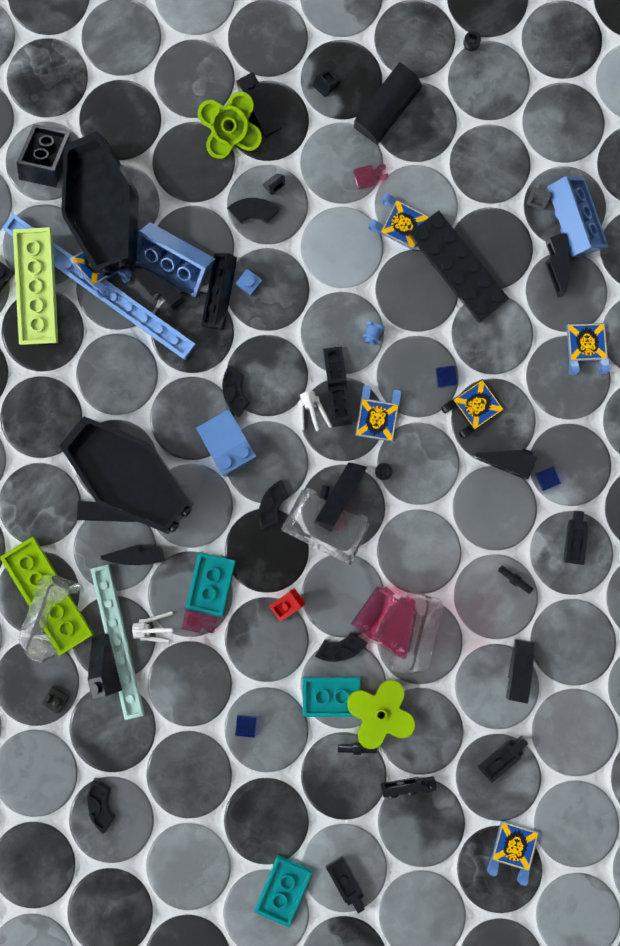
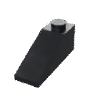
[237,72,282,138]
[472,449,538,480]
[88,633,122,699]

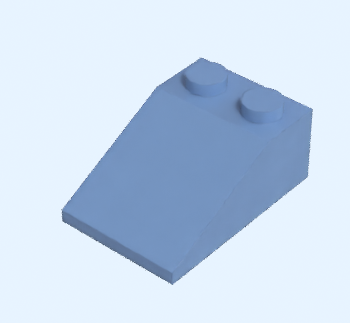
[196,409,257,477]

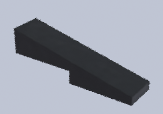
[323,346,352,427]

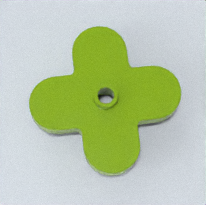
[198,92,262,159]
[347,679,415,749]

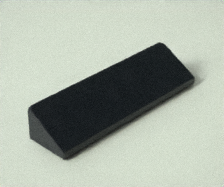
[201,253,237,330]
[314,462,367,532]

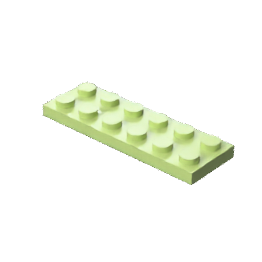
[13,227,58,345]

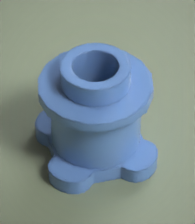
[362,321,385,346]

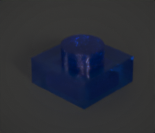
[435,366,457,388]

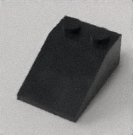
[16,124,70,188]

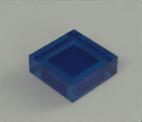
[535,466,561,491]
[235,715,257,738]

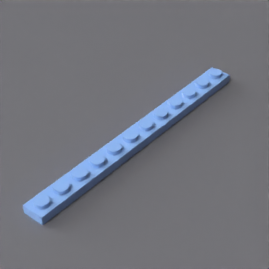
[2,214,196,360]

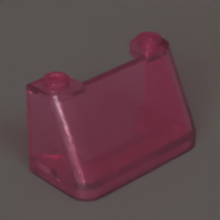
[351,586,418,660]

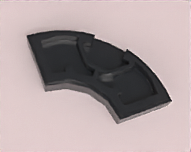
[227,198,280,224]
[222,365,250,418]
[259,480,289,530]
[315,632,368,662]
[87,777,116,834]

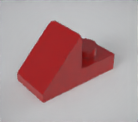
[269,588,306,622]

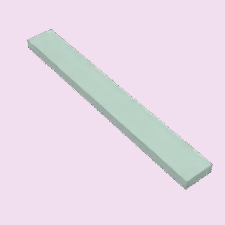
[90,564,145,720]

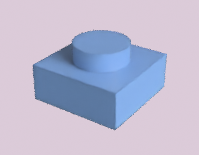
[236,269,262,296]

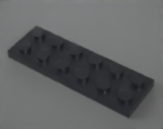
[409,210,509,323]

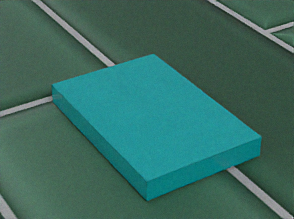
[185,552,236,617]
[302,677,361,717]
[253,854,313,928]

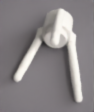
[298,391,332,431]
[132,611,174,643]

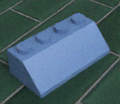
[547,176,609,257]
[135,222,215,298]

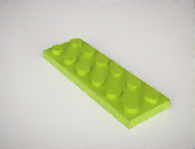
[0,537,94,656]

